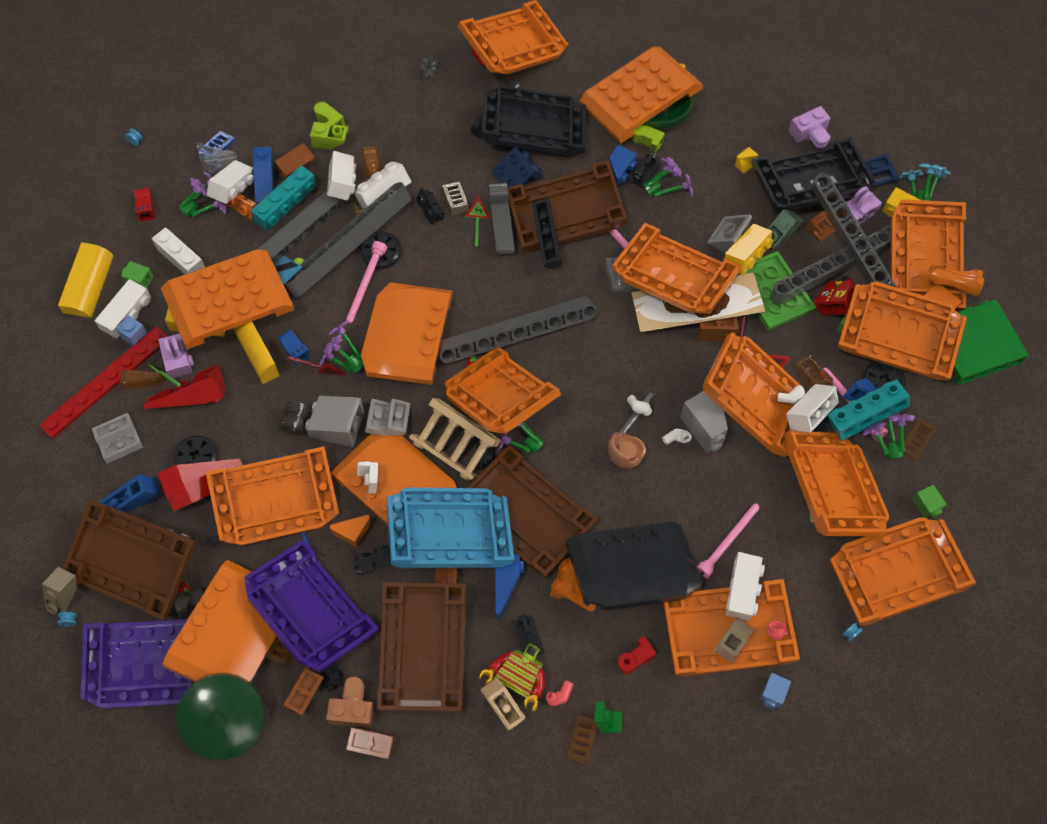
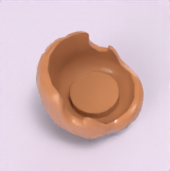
[608,432,646,469]

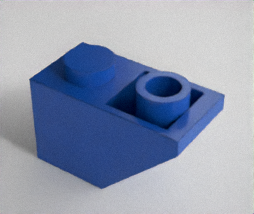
[609,145,637,188]

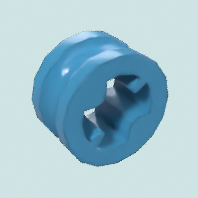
[125,129,143,146]
[57,612,77,627]
[842,622,863,642]

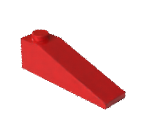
[143,364,226,409]
[158,458,243,511]

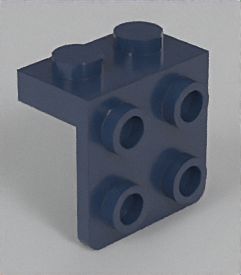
[492,147,544,188]

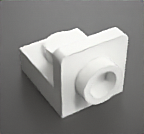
[357,461,378,494]

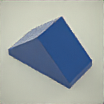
[843,378,877,401]

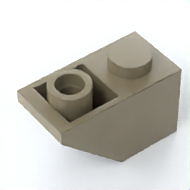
[42,567,77,614]
[714,618,755,663]

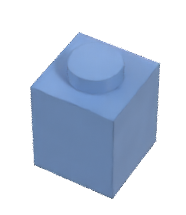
[116,315,148,346]
[760,673,791,709]

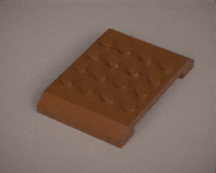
[508,160,627,252]
[467,445,598,578]
[62,500,197,620]
[377,582,466,712]

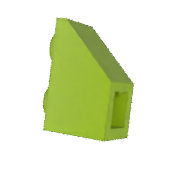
[310,122,348,150]

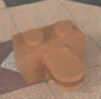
[326,677,374,728]

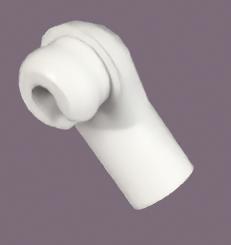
[777,385,805,404]
[627,395,652,416]
[662,428,692,445]

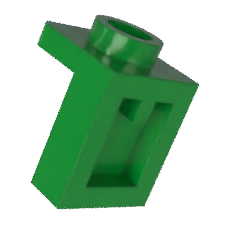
[594,702,623,734]

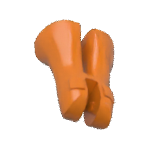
[929,265,984,297]

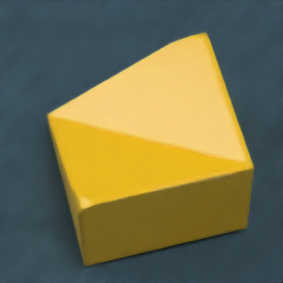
[735,147,758,173]

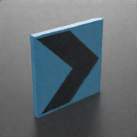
[274,255,302,285]

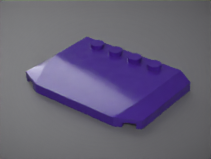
[244,539,379,673]
[81,619,194,708]

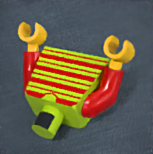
[479,643,545,711]

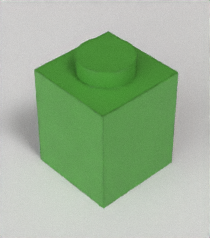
[121,261,154,288]
[912,485,947,519]

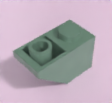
[768,209,804,249]

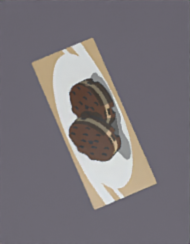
[632,273,765,332]

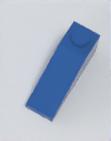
[253,147,274,203]
[99,474,161,512]
[495,554,524,619]

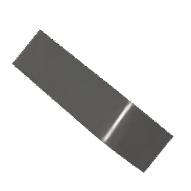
[489,182,515,256]

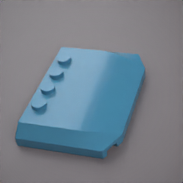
[386,488,514,568]

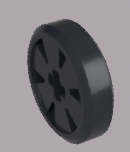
[361,232,401,269]
[862,361,906,389]
[173,435,218,465]

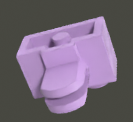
[789,106,831,149]
[841,186,882,230]
[159,333,194,378]

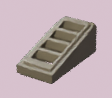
[442,182,469,215]

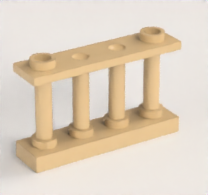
[409,398,501,481]

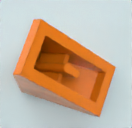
[330,514,371,548]

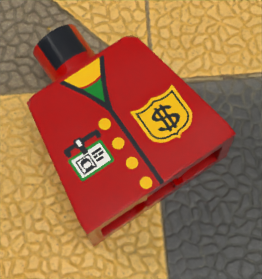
[814,276,855,315]

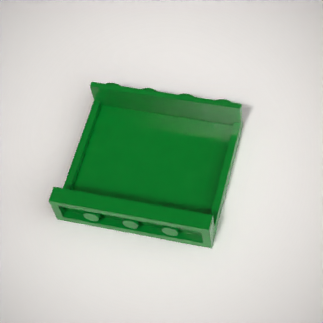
[953,300,1029,386]

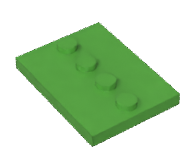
[738,251,816,331]

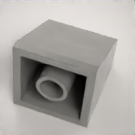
[680,391,728,453]
[305,396,365,448]

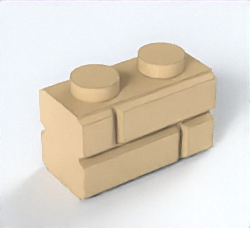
[481,677,526,730]

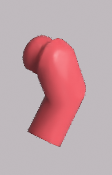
[546,681,574,706]

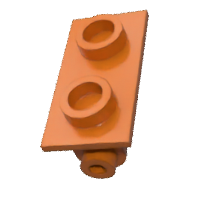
[226,193,257,219]

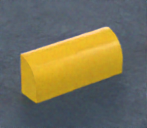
[58,243,114,318]
[232,321,280,384]

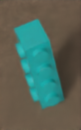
[251,165,317,231]
[828,379,910,441]

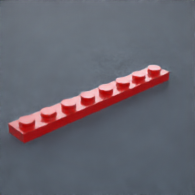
[39,326,168,439]

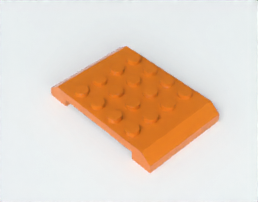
[579,47,703,144]
[161,249,294,350]
[663,579,800,676]

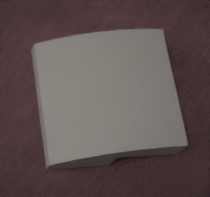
[365,399,410,436]
[92,413,143,464]

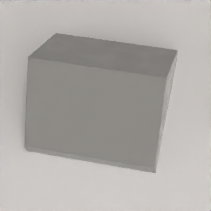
[707,214,752,253]

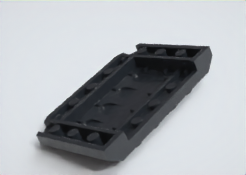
[481,85,586,157]
[751,138,875,210]
[566,522,703,611]

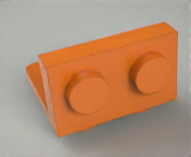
[549,558,596,611]

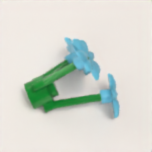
[899,164,950,201]

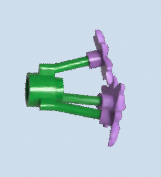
[644,157,693,197]
[179,172,227,217]
[319,321,363,373]
[863,412,915,459]
[497,422,544,453]

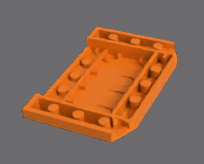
[457,0,568,74]
[890,199,966,310]
[613,223,741,314]
[361,282,453,385]
[837,282,967,381]
[703,332,801,457]
[445,348,561,434]
[786,431,889,536]
[330,434,457,525]
[206,447,339,546]
[830,517,976,626]
[162,560,277,683]

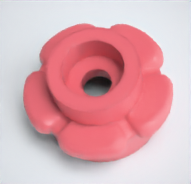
[767,621,788,640]

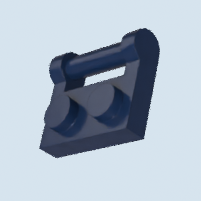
[864,154,899,190]

